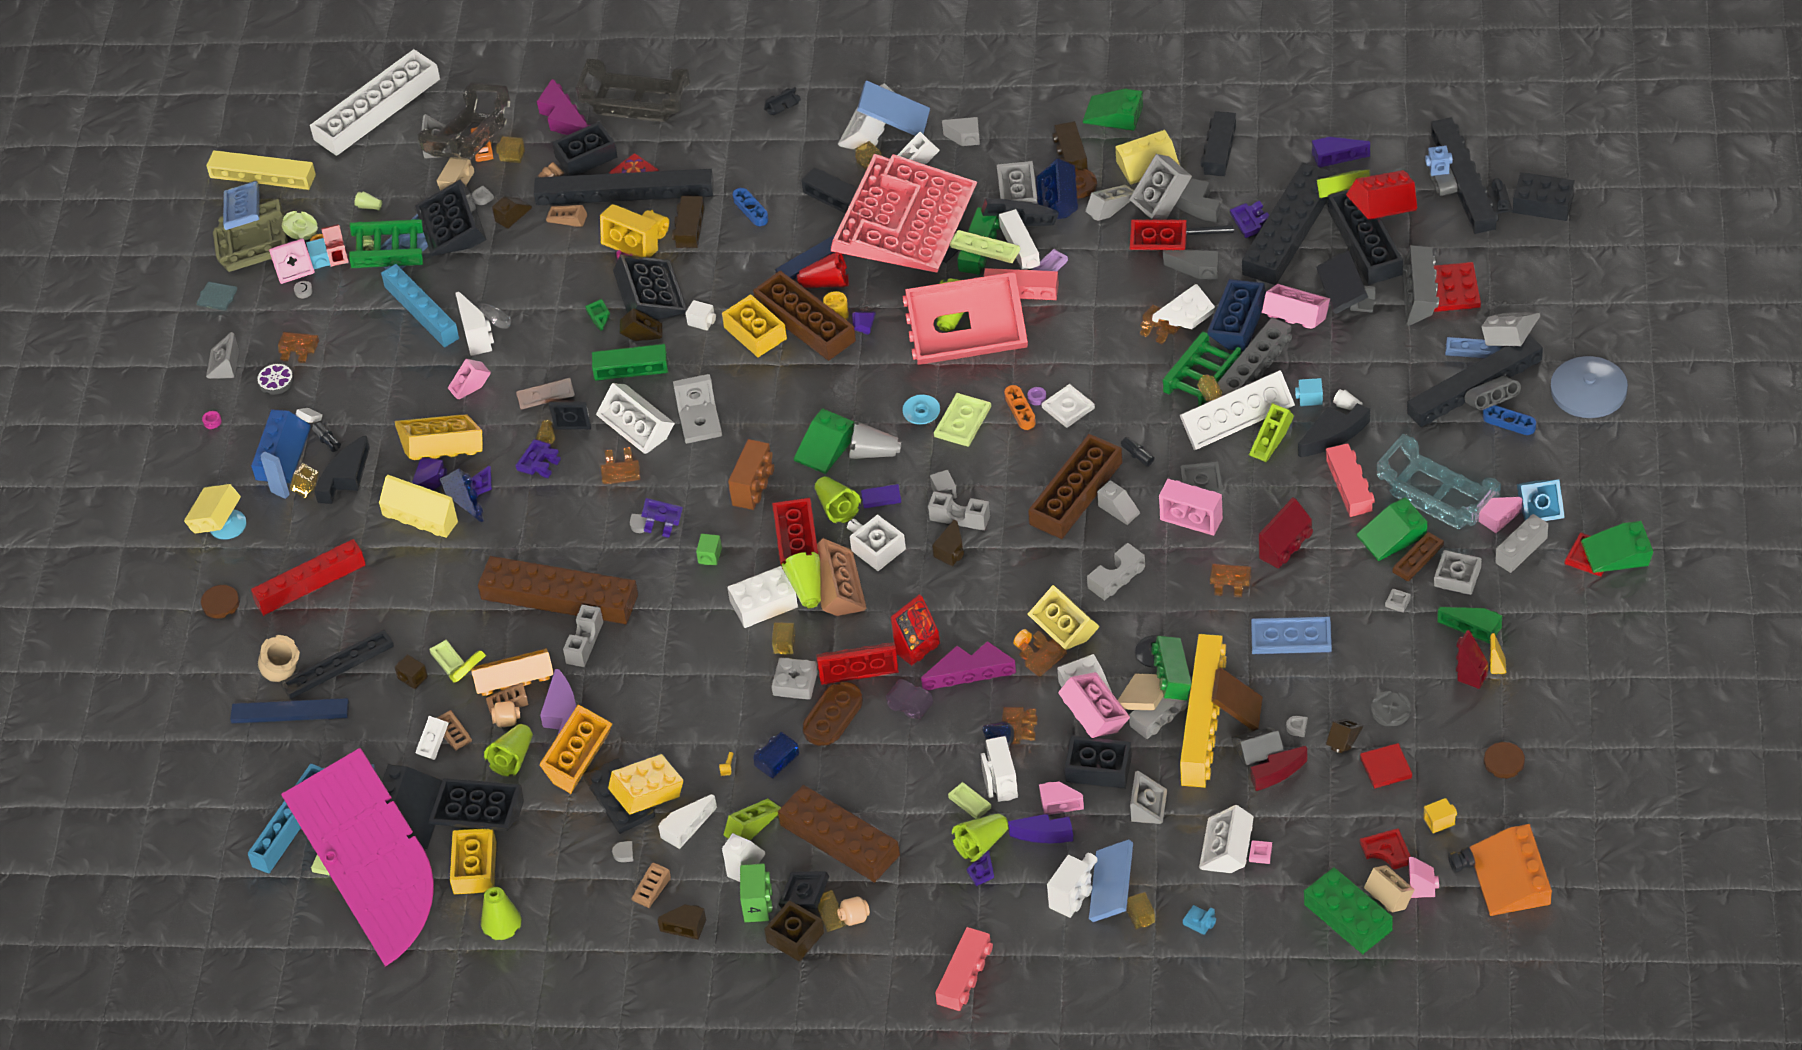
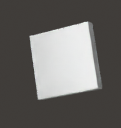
[1042,384,1095,428]

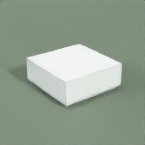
[296,408,322,423]

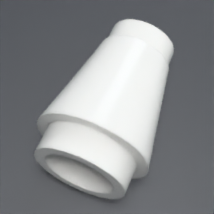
[1333,389,1363,410]

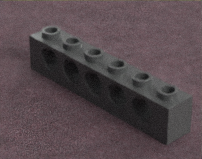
[1212,317,1292,400]

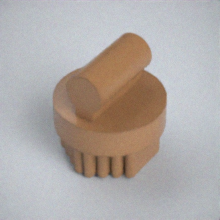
[538,162,564,177]

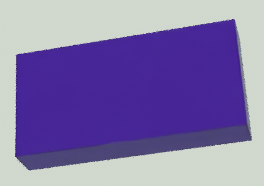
[861,484,901,509]

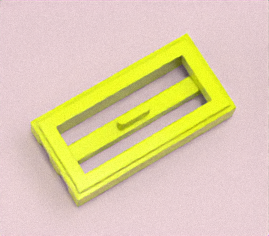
[449,651,486,682]

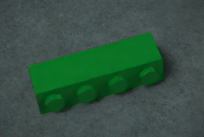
[957,207,1000,275]
[592,344,668,381]
[1151,636,1192,700]

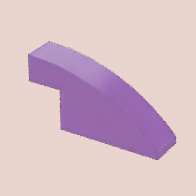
[540,669,576,735]

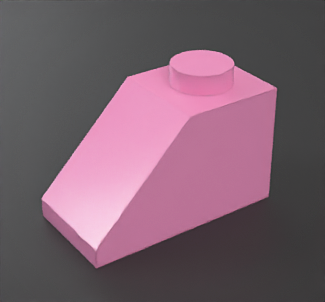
[448,359,491,400]
[1478,497,1522,533]
[1039,781,1084,815]
[1408,857,1439,898]

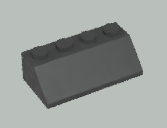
[1402,245,1439,325]

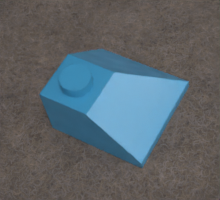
[1517,479,1565,521]

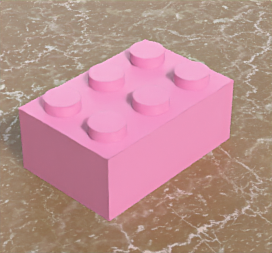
[1262,284,1330,328]
[1159,479,1223,536]
[1058,672,1130,738]

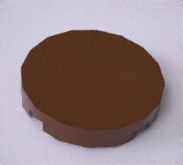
[1061,169,1097,199]
[201,585,240,618]
[1484,742,1525,779]

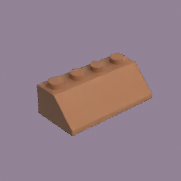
[817,538,867,616]

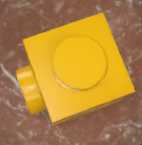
[1424,798,1457,833]

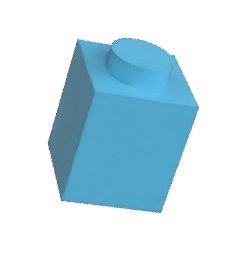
[306,238,330,269]
[1295,378,1323,406]

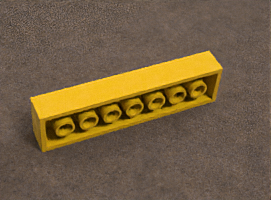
[1180,634,1227,788]

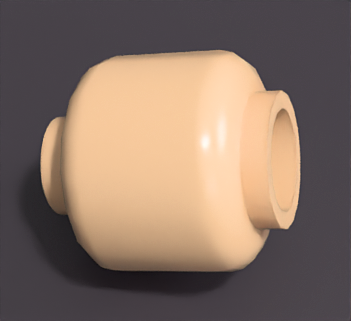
[491,701,520,728]
[837,896,870,926]

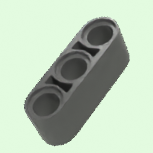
[1424,155,1458,196]
[1465,376,1521,410]

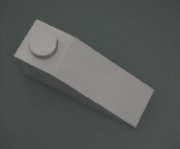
[1085,185,1134,220]

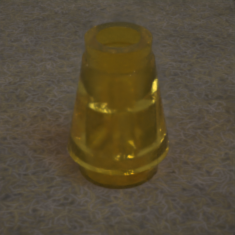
[537,420,555,445]

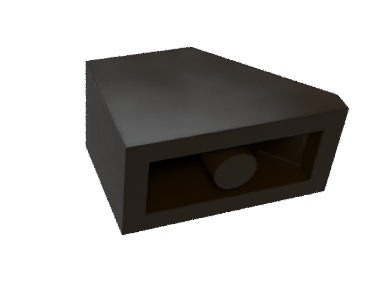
[492,196,532,229]
[620,308,662,341]
[932,520,964,566]
[1326,719,1363,753]
[658,904,706,940]

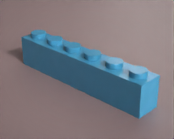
[381,264,459,347]
[248,763,324,873]

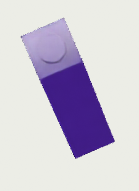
[1312,137,1370,168]

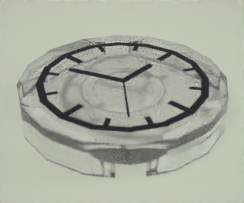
[478,303,512,329]

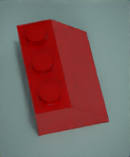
[1130,220,1187,250]

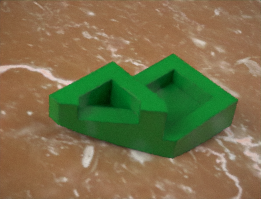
[585,299,610,331]

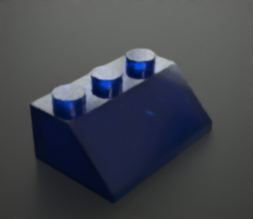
[1036,158,1078,219]

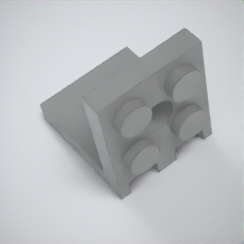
[673,374,722,444]

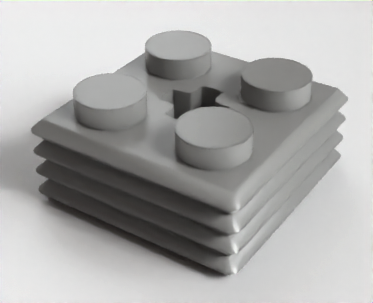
[1434,550,1482,595]
[771,658,818,699]

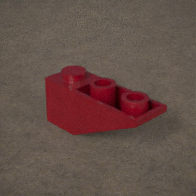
[1456,630,1488,689]

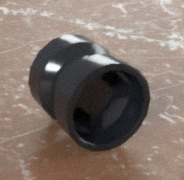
[1448,847,1475,873]

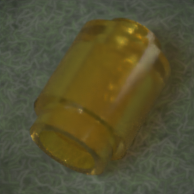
[1197,375,1223,402]

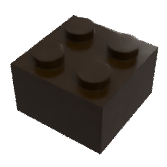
[764,900,824,962]

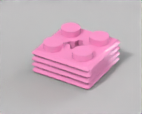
[269,239,315,284]

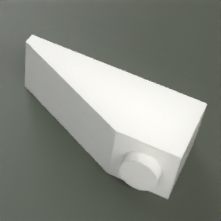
[897,132,940,165]
[658,794,717,849]

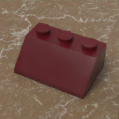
[1259,497,1313,569]

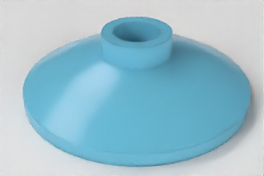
[903,395,940,424]
[210,509,246,539]

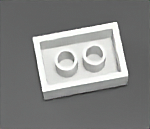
[727,566,798,628]

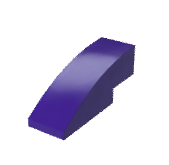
[1008,814,1073,843]

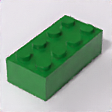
[1304,867,1393,955]

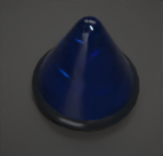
[982,721,1014,748]

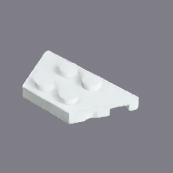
[1152,284,1215,329]

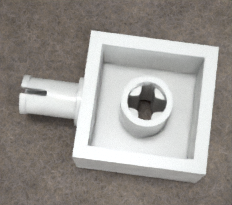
[847,515,906,571]
[1047,853,1098,918]

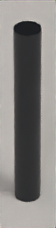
[1187,225,1234,235]

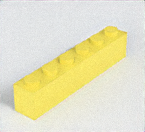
[207,150,316,190]

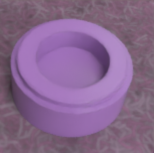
[1027,387,1047,405]

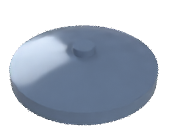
[1551,356,1628,418]

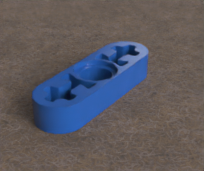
[733,188,769,226]
[1483,405,1536,435]

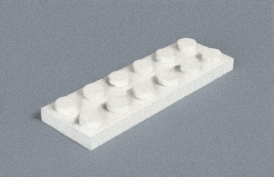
[1180,370,1295,450]

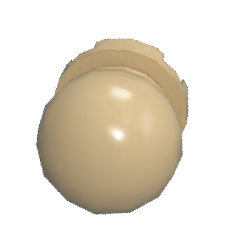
[258,635,300,682]

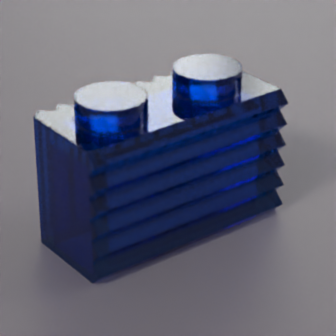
[753,732,799,778]

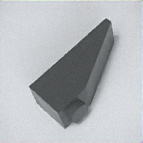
[1163,250,1219,280]

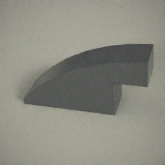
[1175,178,1221,223]

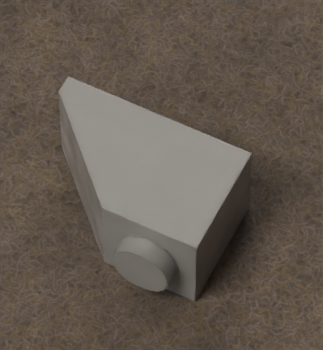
[942,117,980,146]
[1097,480,1140,525]

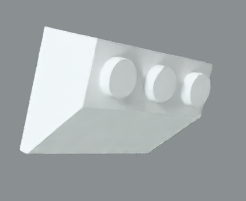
[1199,805,1254,873]

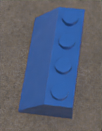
[251,410,311,483]

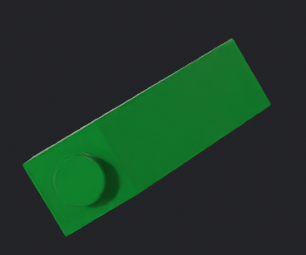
[1438,607,1502,644]

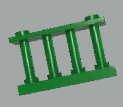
[349,219,423,268]
[1163,331,1241,406]

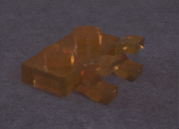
[1140,305,1182,344]
[278,332,319,363]
[601,447,640,485]
[1210,564,1251,597]
[1019,631,1067,677]
[1000,707,1038,744]

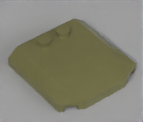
[213,199,288,272]

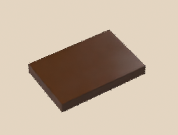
[1211,667,1263,731]

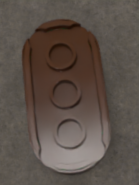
[803,682,863,746]

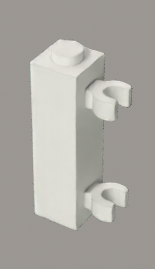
[999,209,1040,270]

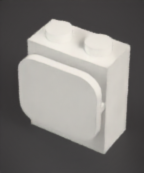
[980,736,1018,802]

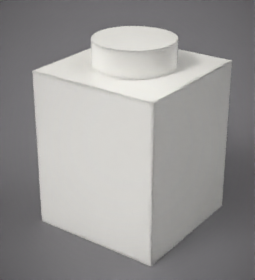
[686,300,716,331]

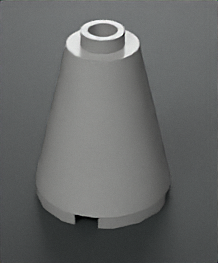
[849,421,901,459]

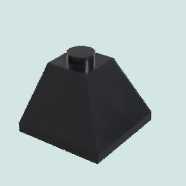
[549,400,591,430]

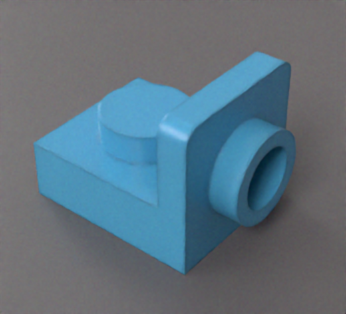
[1183,905,1216,935]

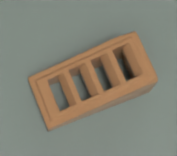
[546,205,587,227]
[486,682,529,715]
[437,710,472,751]
[632,863,671,908]

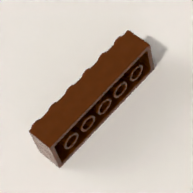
[753,271,856,361]
[1028,434,1122,539]
[778,785,900,883]

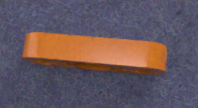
[1004,385,1036,430]

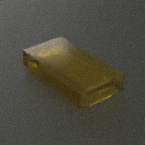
[817,890,846,932]

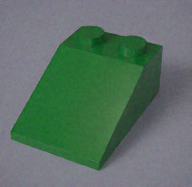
[1083,89,1143,131]
[794,408,854,474]
[1357,497,1427,561]
[1581,521,1654,573]

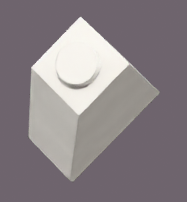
[722,833,765,882]

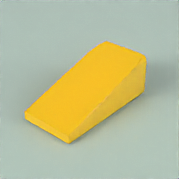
[1490,633,1506,674]

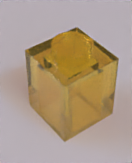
[496,136,525,163]
[855,141,882,170]
[290,464,319,498]
[772,623,795,654]
[1126,892,1155,929]

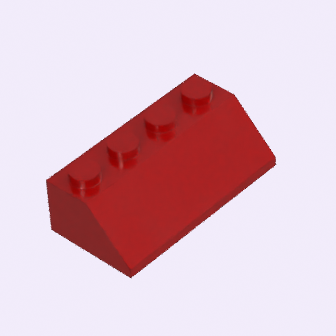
[1346,170,1417,219]
[772,498,818,569]
[816,642,899,685]

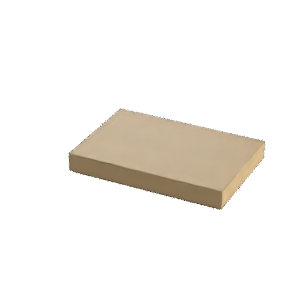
[1118,674,1163,710]

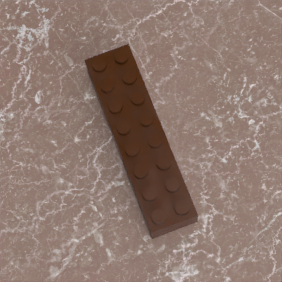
[478,556,638,624]

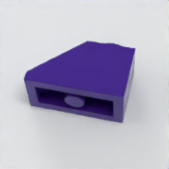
[412,458,447,490]

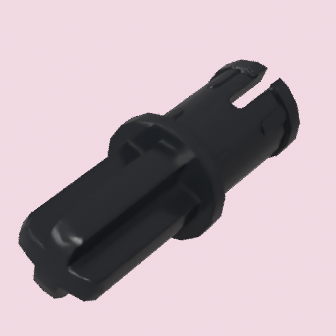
[312,422,341,452]
[1121,437,1155,467]

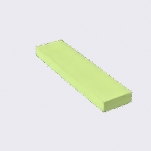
[950,230,1021,263]

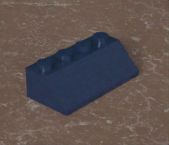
[1207,279,1266,352]

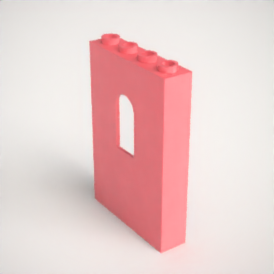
[902,272,1028,365]

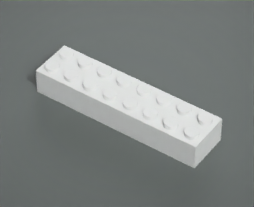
[310,49,440,156]

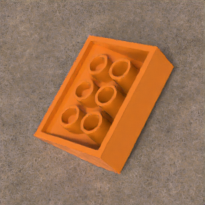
[1469,824,1552,916]

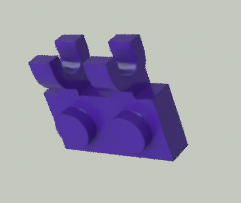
[1230,201,1269,238]
[515,439,561,478]
[641,498,683,538]

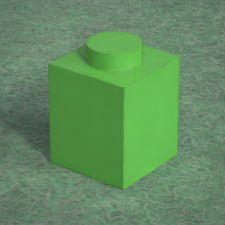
[696,534,722,565]

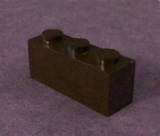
[1052,121,1088,172]
[672,196,705,248]

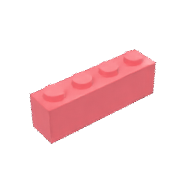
[984,268,1059,300]
[1326,443,1375,517]
[935,927,993,1011]

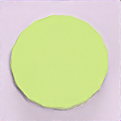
[282,211,318,240]

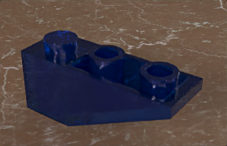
[440,469,484,523]

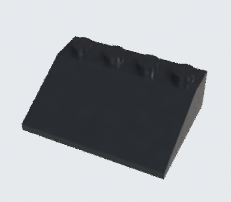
[415,180,487,256]
[613,255,687,320]
[382,764,443,849]
[429,778,524,831]

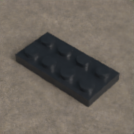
[583,758,655,834]

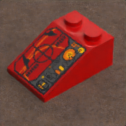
[891,594,940,666]

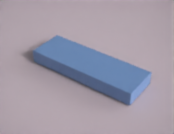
[1445,337,1503,358]
[260,452,290,499]

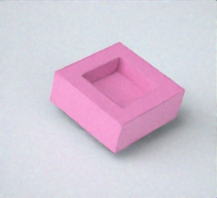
[1249,841,1272,864]

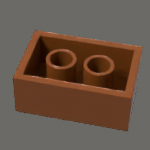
[728,439,774,510]

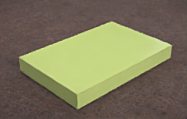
[934,393,991,447]

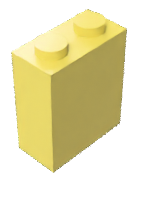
[184,484,241,533]

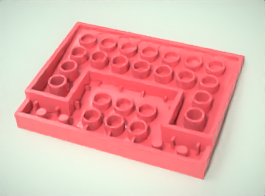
[831,154,977,273]

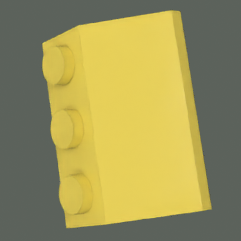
[1115,130,1179,185]
[1028,585,1100,650]

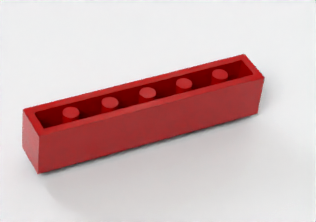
[251,539,365,616]

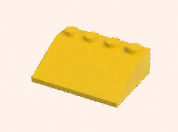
[395,414,482,460]

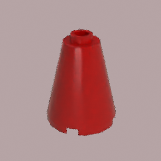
[797,252,849,288]

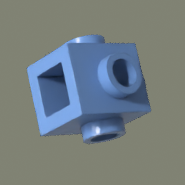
[1425,146,1452,176]

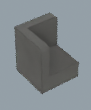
[1350,285,1376,313]

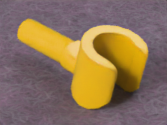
[719,752,734,776]

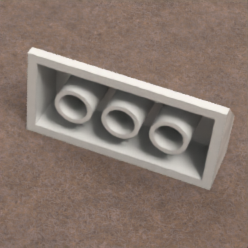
[838,83,895,152]
[596,383,675,454]

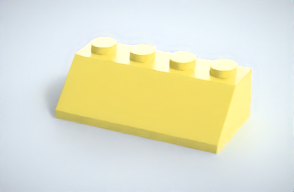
[379,475,458,538]

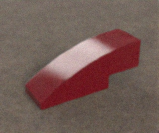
[1251,746,1307,791]

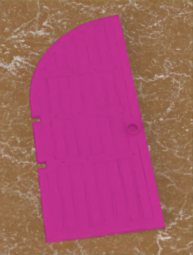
[281,748,434,966]

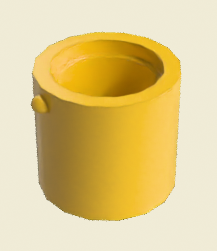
[642,210,669,239]
[823,292,849,320]

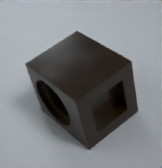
[395,654,428,689]

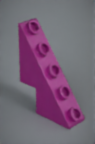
[537,79,590,135]
[921,641,1016,690]

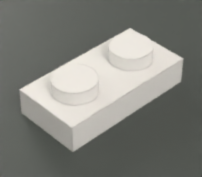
[415,716,449,760]

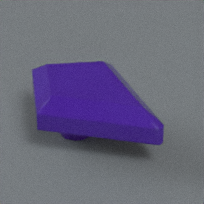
[852,312,876,335]
[467,466,492,496]
[966,851,994,886]

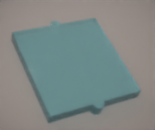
[196,282,237,311]

